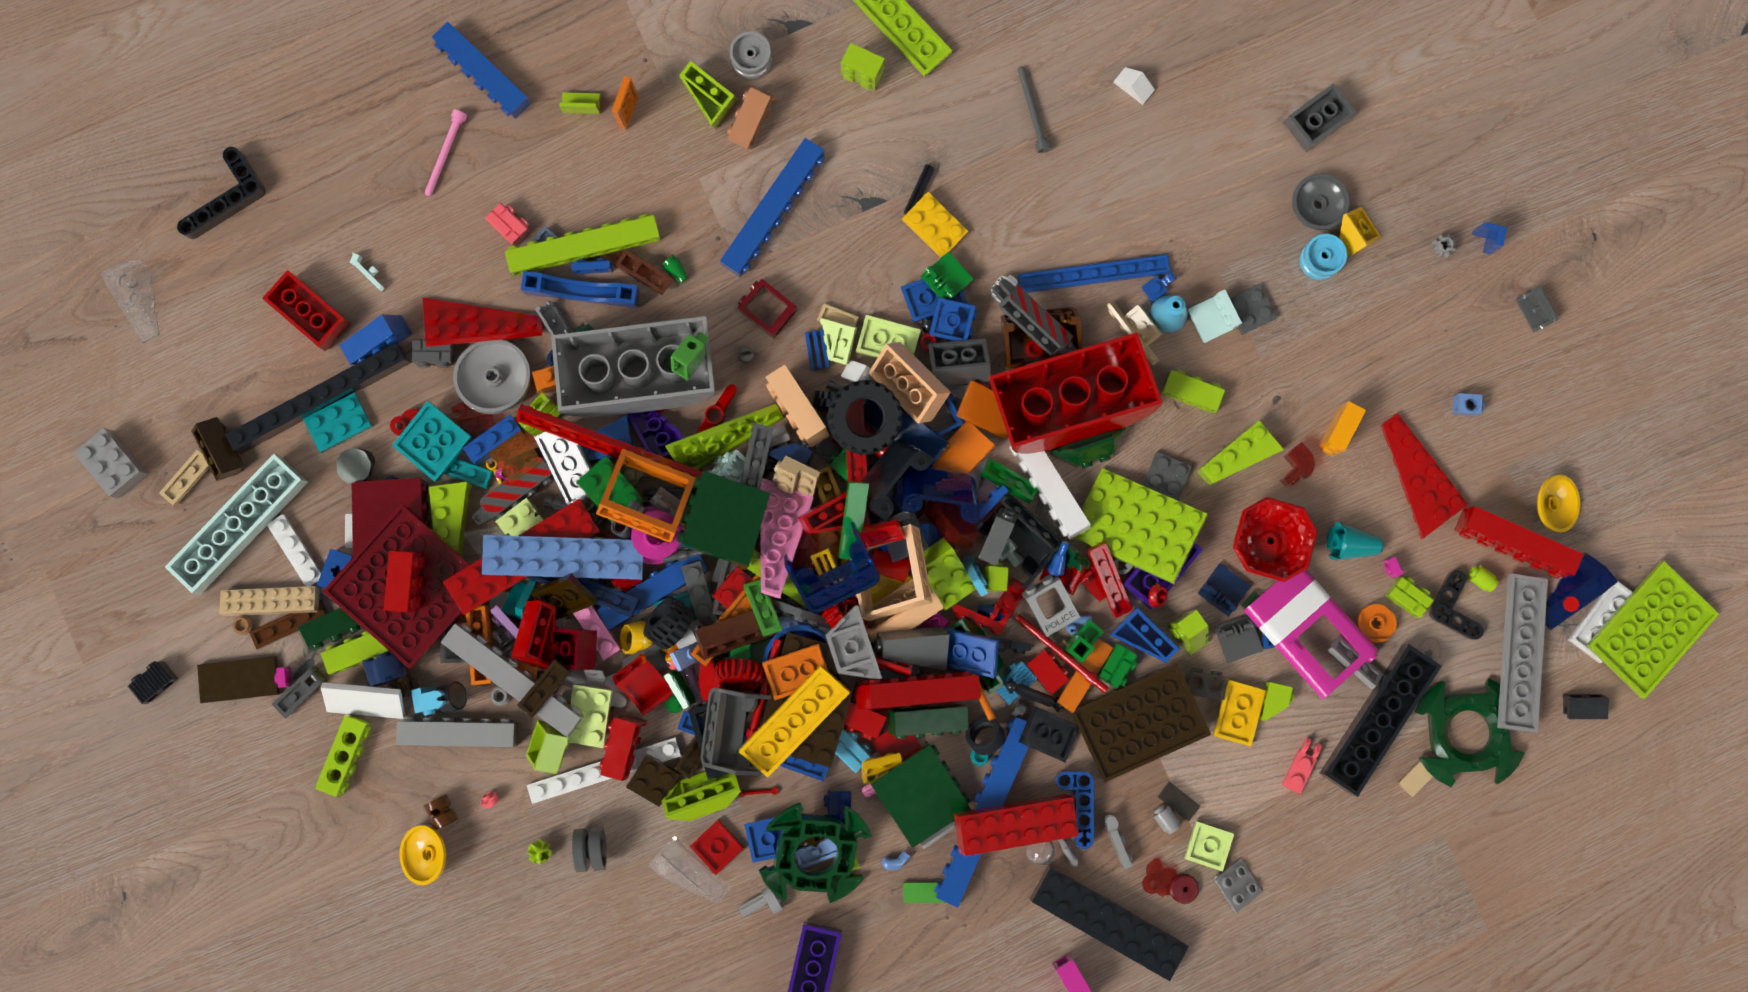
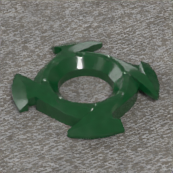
[1414,678,1524,787]
[759,802,872,903]

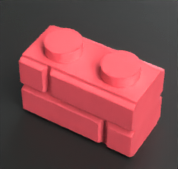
[485,203,531,246]

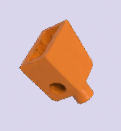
[532,366,556,396]

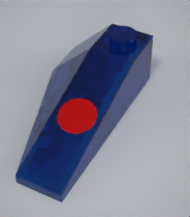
[1545,552,1618,630]

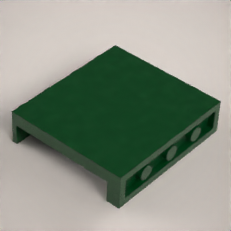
[677,471,770,570]
[868,741,971,848]

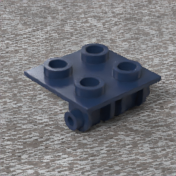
[1197,563,1251,617]

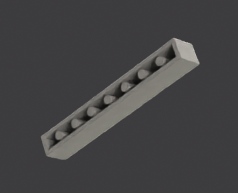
[441,623,584,737]

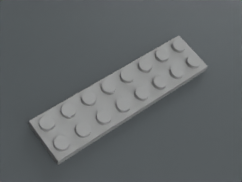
[1497,573,1548,733]

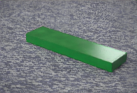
[838,481,869,560]

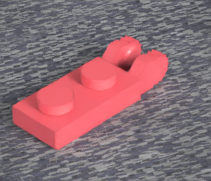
[1282,737,1322,794]

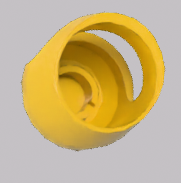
[620,621,654,654]

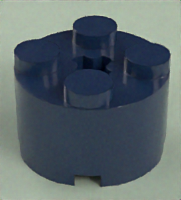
[362,652,408,687]

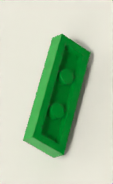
[980,458,1038,504]

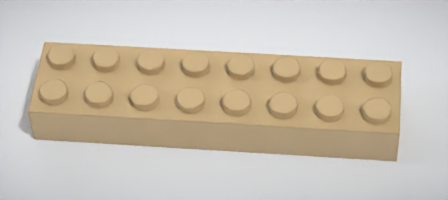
[219,586,320,616]

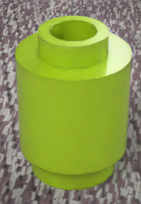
[1468,565,1499,592]

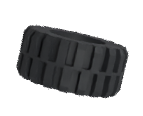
[827,380,903,454]

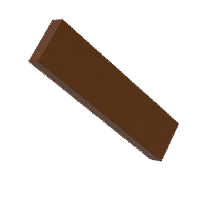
[249,600,327,649]

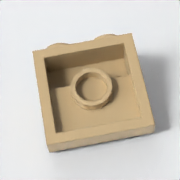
[772,456,821,497]

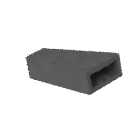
[874,627,950,670]

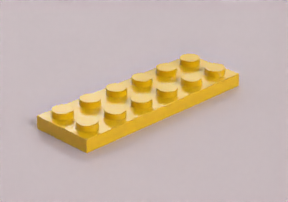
[739,665,850,777]

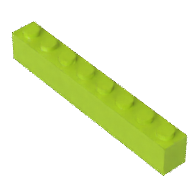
[504,214,660,277]

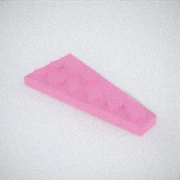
[760,478,815,598]

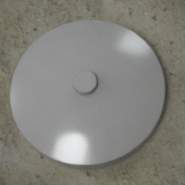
[453,340,531,414]

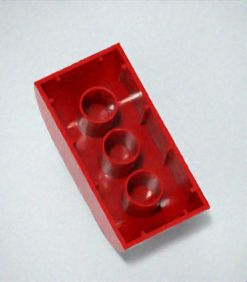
[988,332,1163,454]

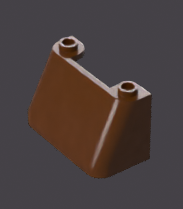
[1001,307,1082,370]

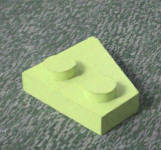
[820,318,857,365]

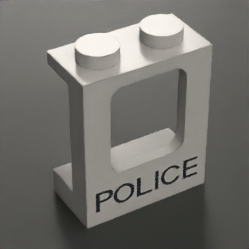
[1021,575,1080,637]

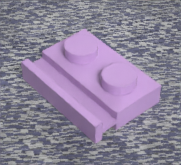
[490,605,519,642]

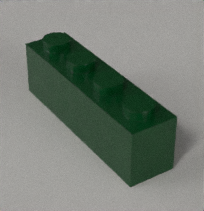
[888,704,968,739]

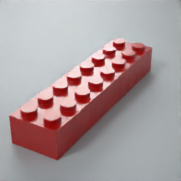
[443,499,600,615]

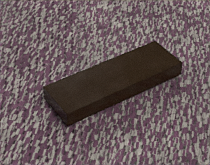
[517,659,571,718]

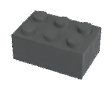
[1284,83,1356,152]
[928,338,991,386]

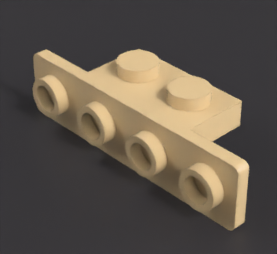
[1107,301,1163,365]

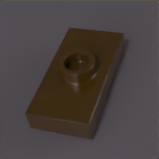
[673,735,701,779]

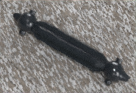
[1003,678,1065,712]

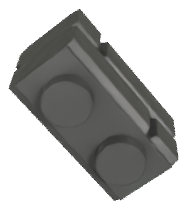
[412,339,455,368]

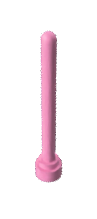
[425,109,468,196]

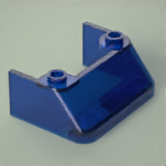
[784,521,880,613]

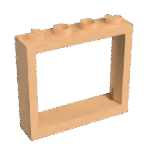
[850,524,933,621]

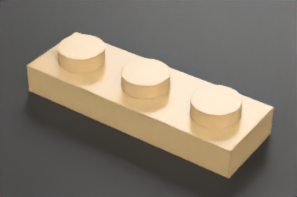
[159,449,209,506]

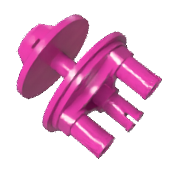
[624,506,682,564]

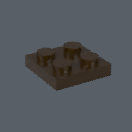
[626,753,680,807]

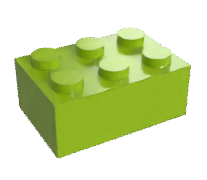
[923,538,976,610]

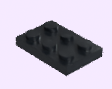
[1019,706,1079,763]

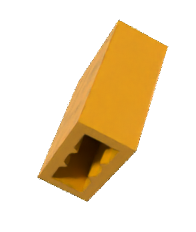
[1318,401,1366,456]

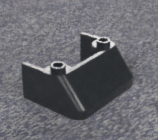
[966,495,1062,590]

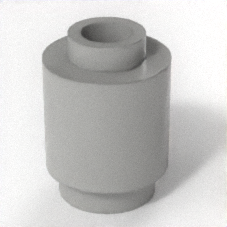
[1153,804,1181,835]

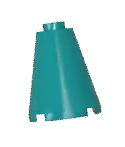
[1326,522,1384,561]

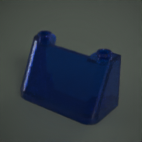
[895,466,980,523]

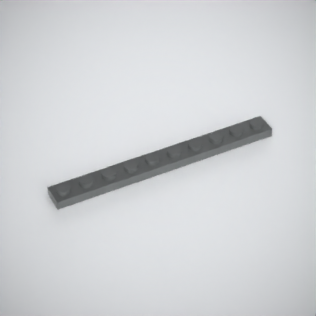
[711,423,773,615]

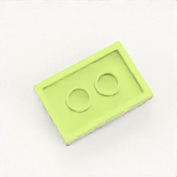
[856,315,921,358]
[568,683,613,748]

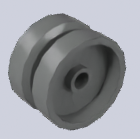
[572,826,607,873]

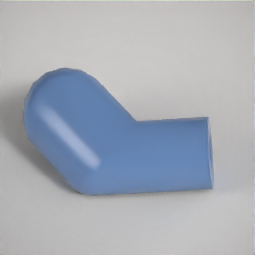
[1066,615,1092,634]
[881,851,911,871]

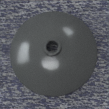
[1292,174,1350,230]

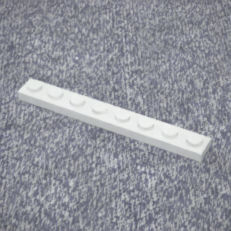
[527,737,681,804]

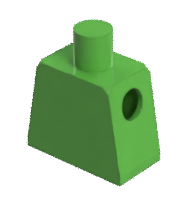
[671,332,709,381]

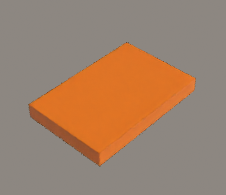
[612,75,639,130]
[956,381,1007,439]
[933,421,996,488]
[762,643,828,700]

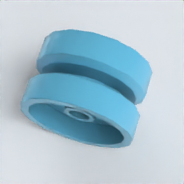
[1299,234,1347,281]

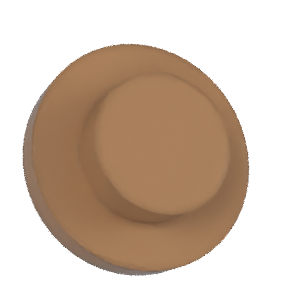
[233,616,253,635]

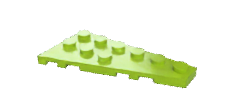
[665,404,784,470]

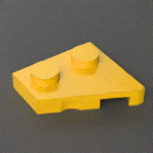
[861,753,902,784]

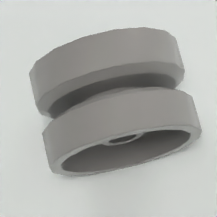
[729,31,772,80]

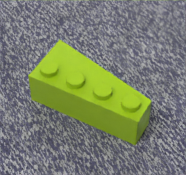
[1197,421,1284,486]
[429,482,472,556]

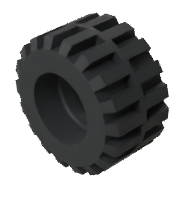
[643,596,694,650]

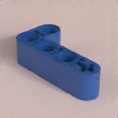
[1055,771,1094,849]

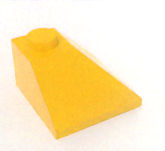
[1339,206,1382,257]

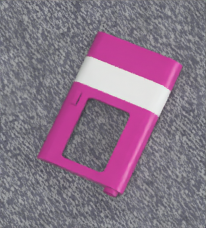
[1243,570,1378,699]

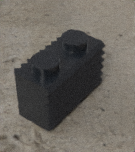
[127,661,178,704]

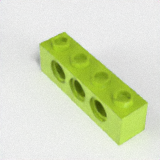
[315,715,372,797]

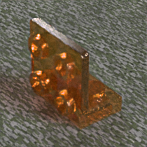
[489,430,542,483]

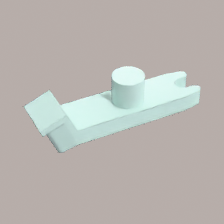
[349,252,385,292]

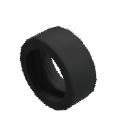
[965,716,1005,755]

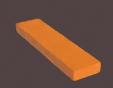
[1056,639,1113,713]

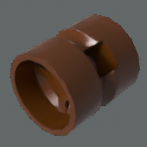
[423,794,458,830]

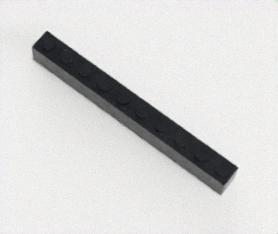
[225,343,410,454]

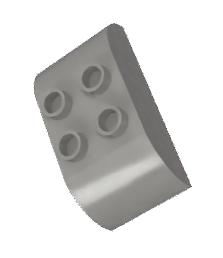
[551,316,715,417]

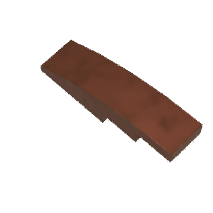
[600,249,673,295]

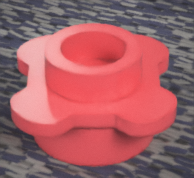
[481,791,499,809]

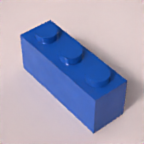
[463,415,525,466]

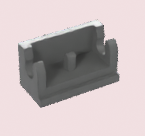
[1515,287,1559,332]

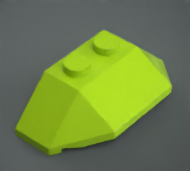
[662,772,741,821]

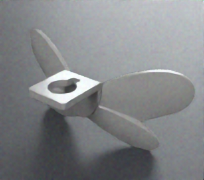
[562,669,626,707]

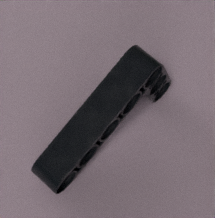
[177,147,265,239]

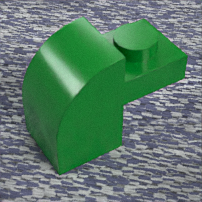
[1065,619,1104,663]

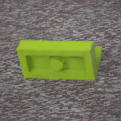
[559,92,601,114]

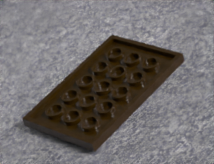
[761,632,857,768]
[1072,663,1212,783]

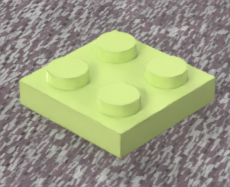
[1184,821,1234,872]

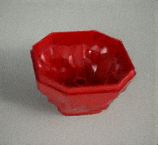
[1232,497,1318,582]

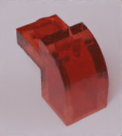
[1280,442,1315,486]

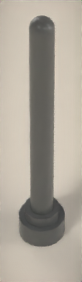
[1018,66,1052,153]

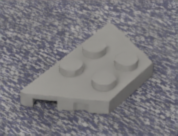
[825,605,882,680]

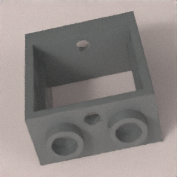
[978,507,1018,566]

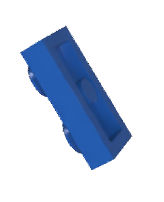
[571,258,612,274]

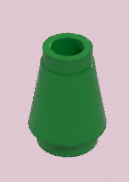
[662,255,689,284]

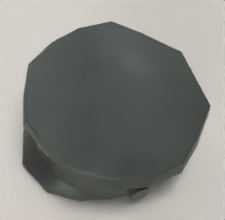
[337,448,375,484]

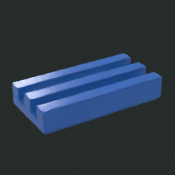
[805,330,830,371]

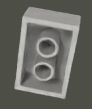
[73,428,148,499]

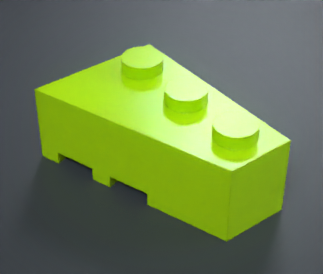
[679,61,738,129]
[1168,610,1209,656]

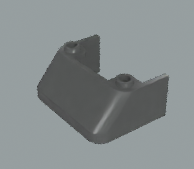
[701,688,771,776]

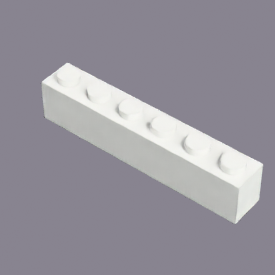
[1009,444,1090,540]

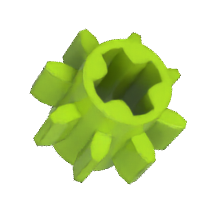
[527,839,552,865]

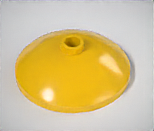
[1537,475,1580,533]
[399,825,446,885]

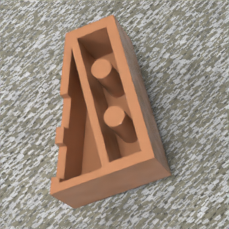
[727,87,778,149]

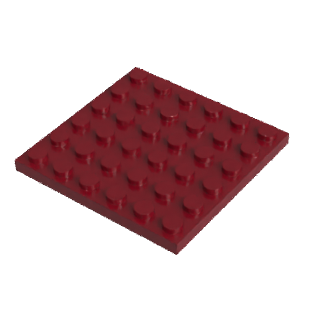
[322,504,471,669]

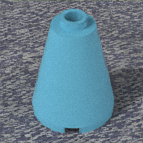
[1150,295,1188,333]

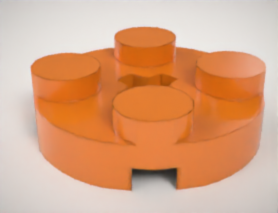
[1356,604,1397,643]

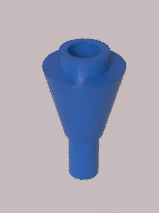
[1046,541,1069,576]

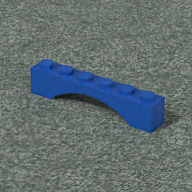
[521,271,640,308]

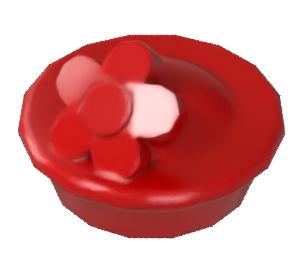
[1148,583,1168,608]

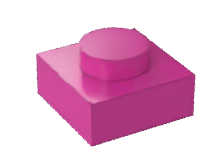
[1383,557,1404,578]
[274,667,292,688]

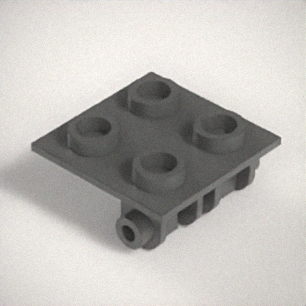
[1214,615,1263,663]

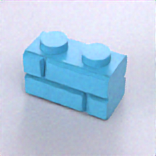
[835,729,872,773]

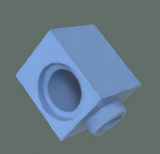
[1452,393,1485,417]

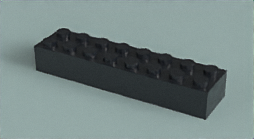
[1319,644,1442,797]
[1030,865,1189,981]

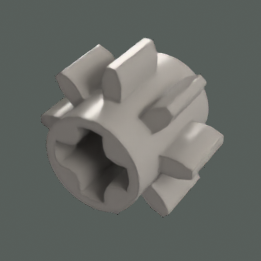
[1431,234,1456,258]

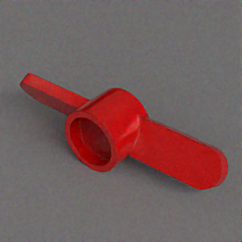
[695,384,738,434]

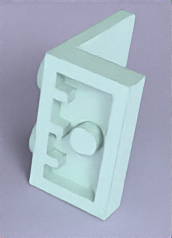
[1188,289,1242,343]
[707,449,746,483]

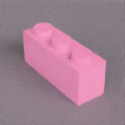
[573,605,622,660]

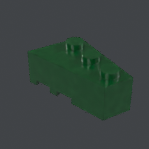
[298,608,361,654]

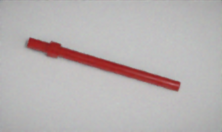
[1014,614,1109,694]
[746,638,782,741]

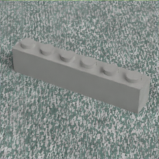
[396,717,518,747]

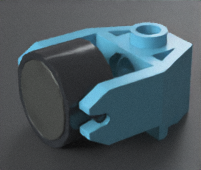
[411,681,468,716]

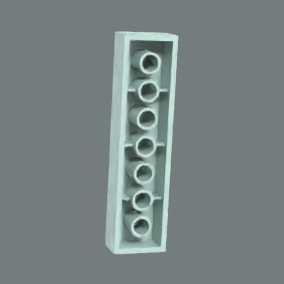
[165,454,308,594]

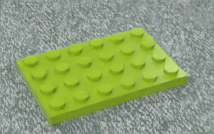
[1073,468,1208,584]
[1586,561,1719,699]

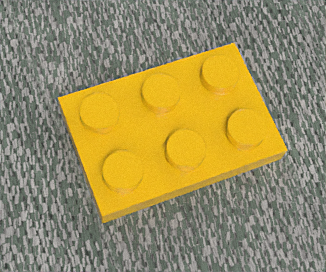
[901,192,968,258]
[1212,680,1266,747]

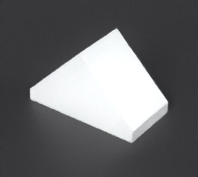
[1113,67,1155,105]
[841,360,875,382]

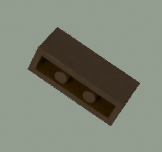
[191,417,243,481]

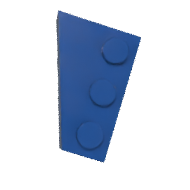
[581,416,634,464]

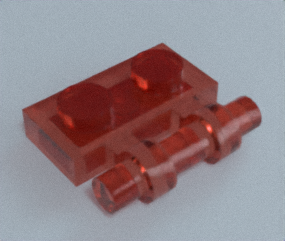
[451,402,495,435]
[790,531,827,582]

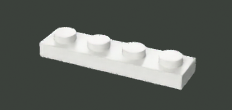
[267,514,322,587]

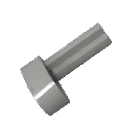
[738,887,784,917]

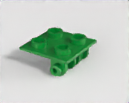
[920,251,974,300]

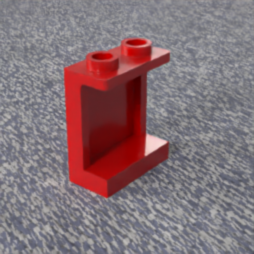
[612,653,673,716]

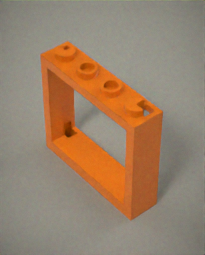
[596,449,696,543]

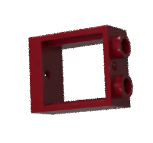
[738,279,798,339]

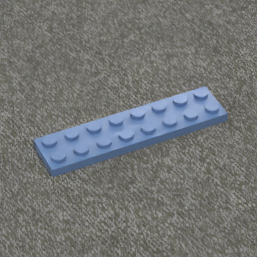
[482,535,643,580]

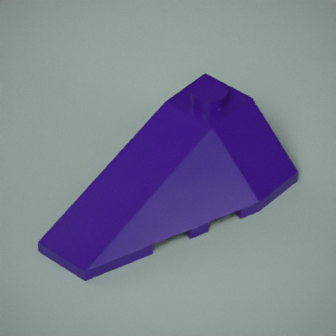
[627,410,684,461]

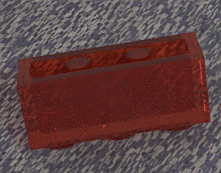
[924,495,978,550]

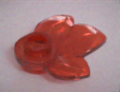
[1142,858,1177,897]

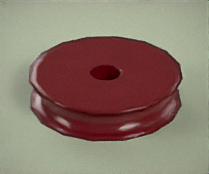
[1169,874,1199,904]

